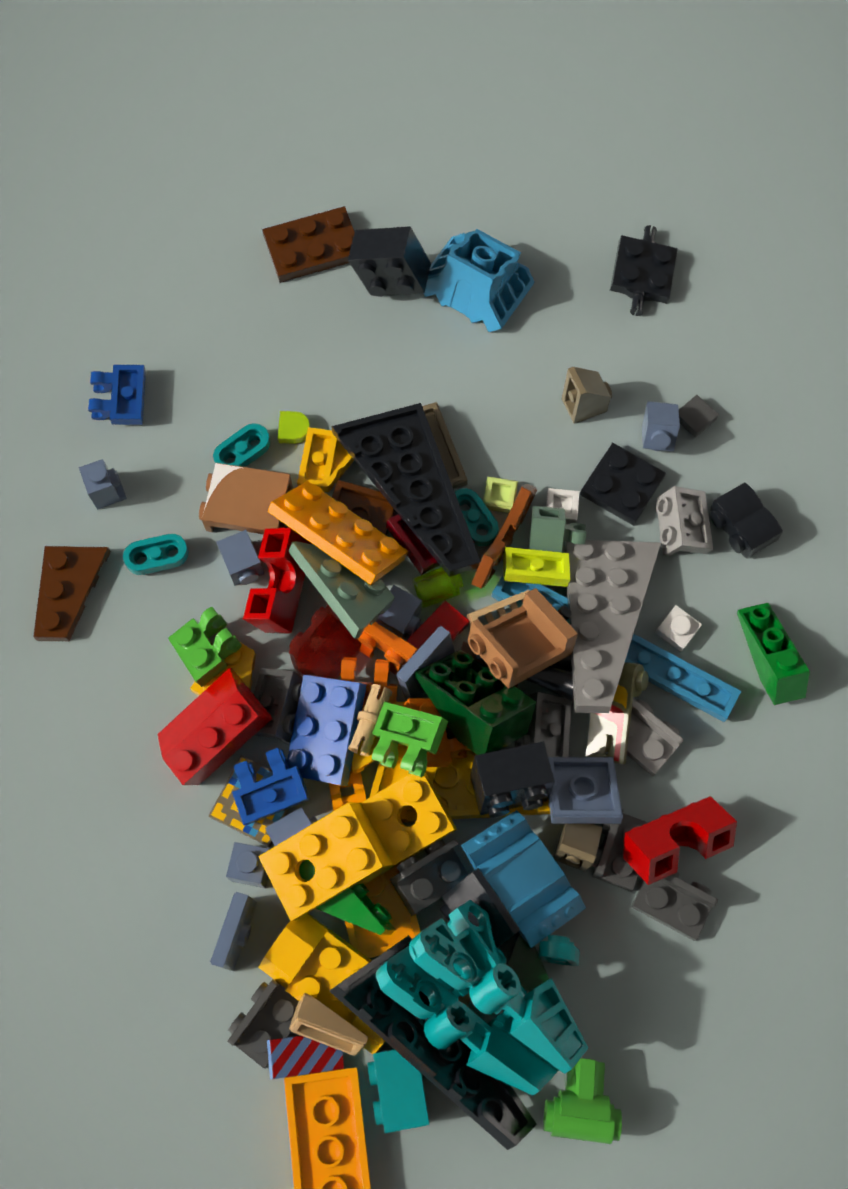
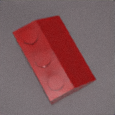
[157,668,272,785]

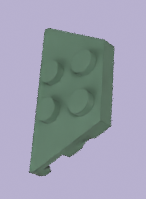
[288,541,395,639]

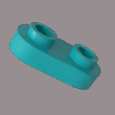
[213,423,270,467]
[455,488,499,547]
[123,534,189,575]
[538,935,580,966]

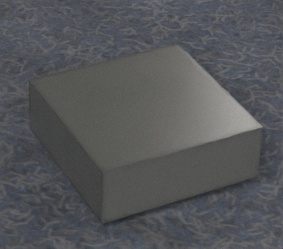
[679,395,719,437]

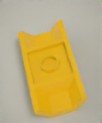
[258,913,385,1054]

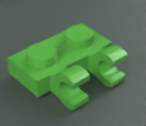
[168,607,242,687]
[372,702,448,777]

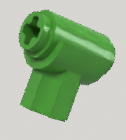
[543,1058,622,1144]

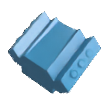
[423,229,535,332]
[461,810,586,948]

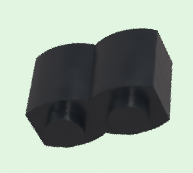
[710,482,783,558]

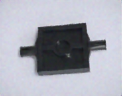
[610,225,678,316]

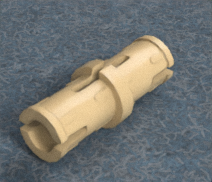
[348,684,393,756]

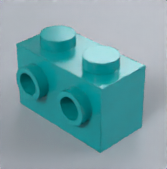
[367,1049,429,1133]

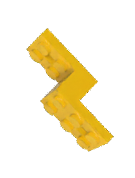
[258,772,457,921]

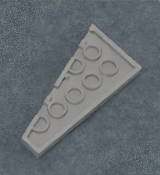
[565,540,661,714]

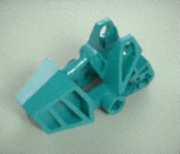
[376,900,589,1096]

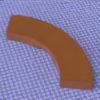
[471,484,537,589]

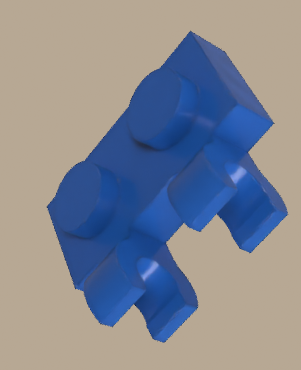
[88,364,146,425]
[232,748,310,825]

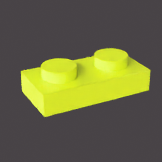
[503,547,570,587]

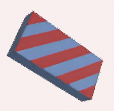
[267,1036,344,1079]

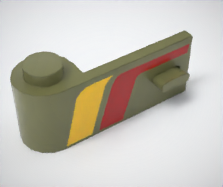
[586,662,649,764]

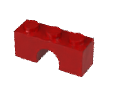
[243,528,312,633]
[623,796,737,885]

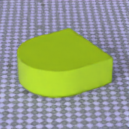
[278,411,310,444]

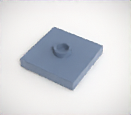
[396,626,455,700]
[548,757,623,824]
[210,892,257,972]

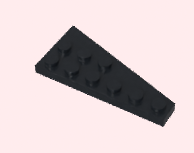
[331,403,481,577]
[330,935,537,1150]

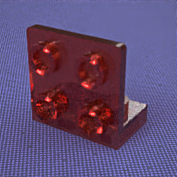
[289,605,362,679]

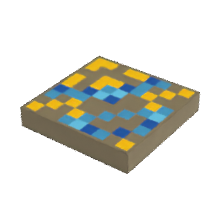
[208,755,290,848]

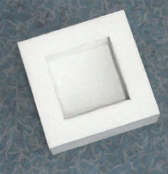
[546,488,580,524]
[655,605,702,652]

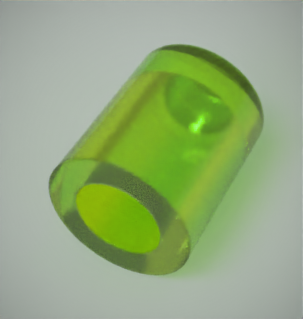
[412,567,464,608]

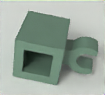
[529,506,587,552]

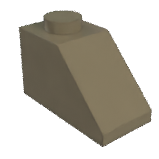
[561,367,612,424]
[553,824,602,872]

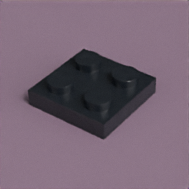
[580,442,666,526]

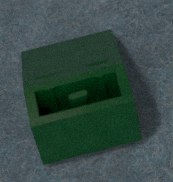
[415,649,536,755]

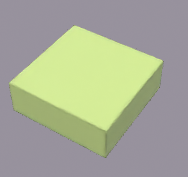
[483,476,518,513]

